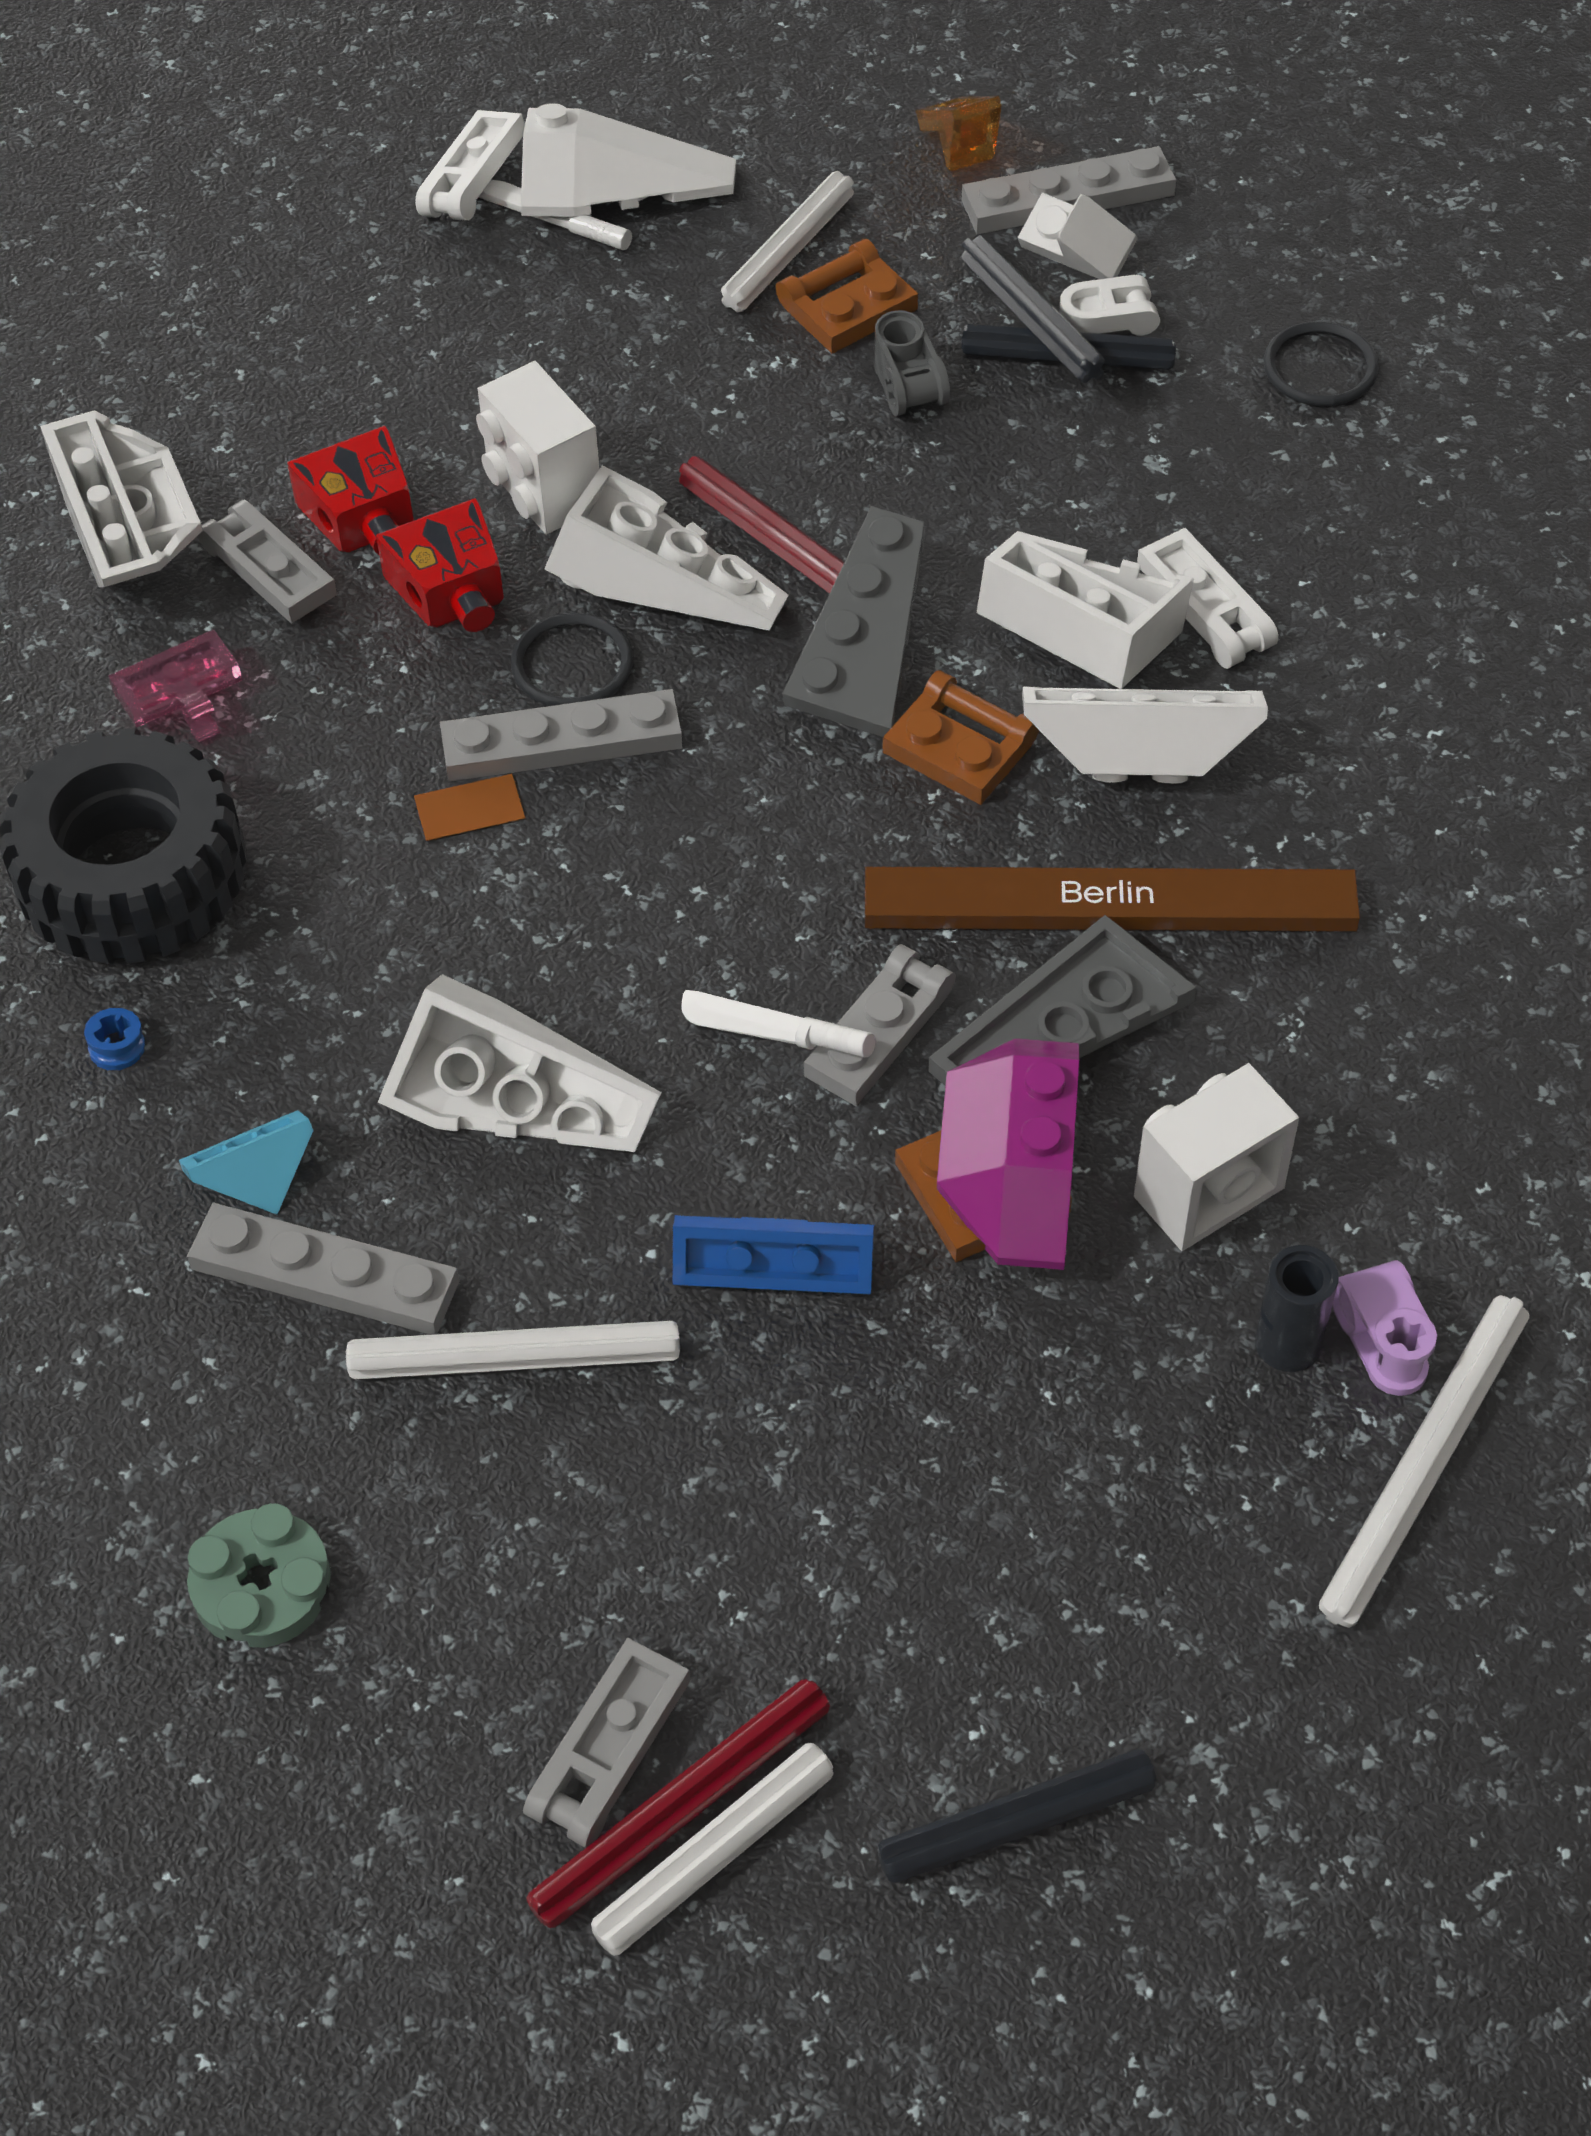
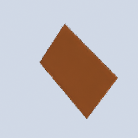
[414,774,525,841]

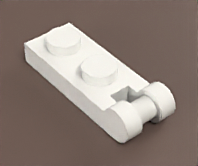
[416,110,525,220]
[1137,528,1278,669]

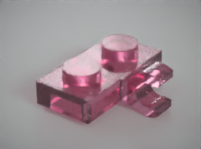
[108,629,243,742]

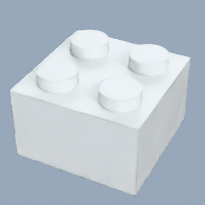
[476,361,599,535]
[1134,1063,1299,1251]

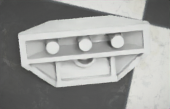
[40,410,202,587]
[1022,687,1268,783]

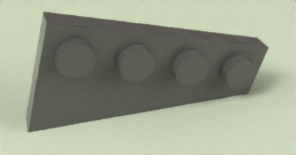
[782,506,926,737]
[928,915,1197,1086]

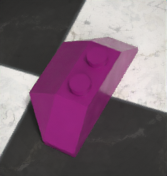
[937,1039,1079,1270]

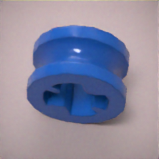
[84,1008,145,1070]

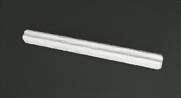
[1319,1295,1529,1628]

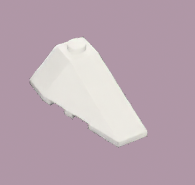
[521,104,736,217]
[545,465,788,630]

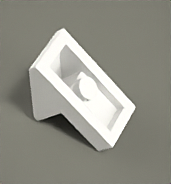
[1018,193,1137,279]

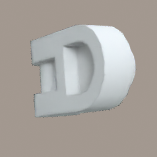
[1059,275,1160,336]

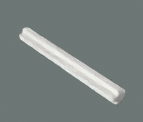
[346,1321,680,1379]

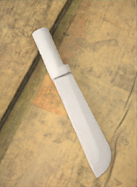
[478,180,632,250]
[682,990,876,1058]

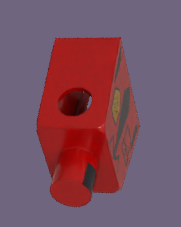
[287,426,414,555]
[376,498,504,632]

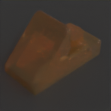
[916,96,1001,171]

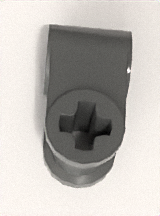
[874,310,951,417]

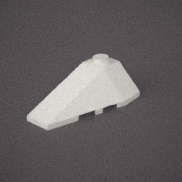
[378,974,662,1152]

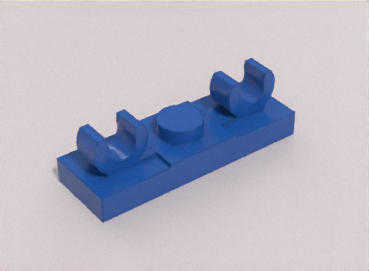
[673,1215,874,1294]

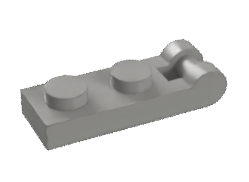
[197,500,337,624]
[804,944,956,1106]
[523,1638,690,1848]

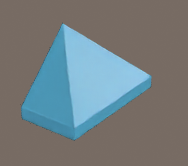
[179,1110,313,1215]

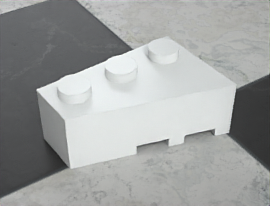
[976,531,1194,689]

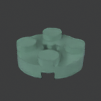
[187,1503,331,1648]

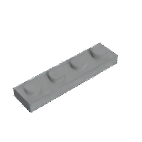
[962,146,1176,235]
[440,689,682,782]
[187,1203,460,1335]

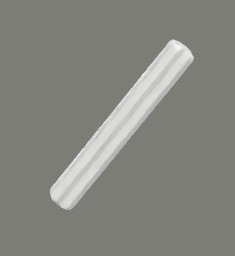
[721,171,854,312]
[591,1743,833,1956]

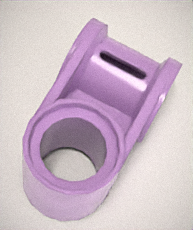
[1332,1260,1437,1396]

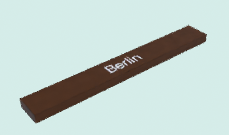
[865,867,1360,931]

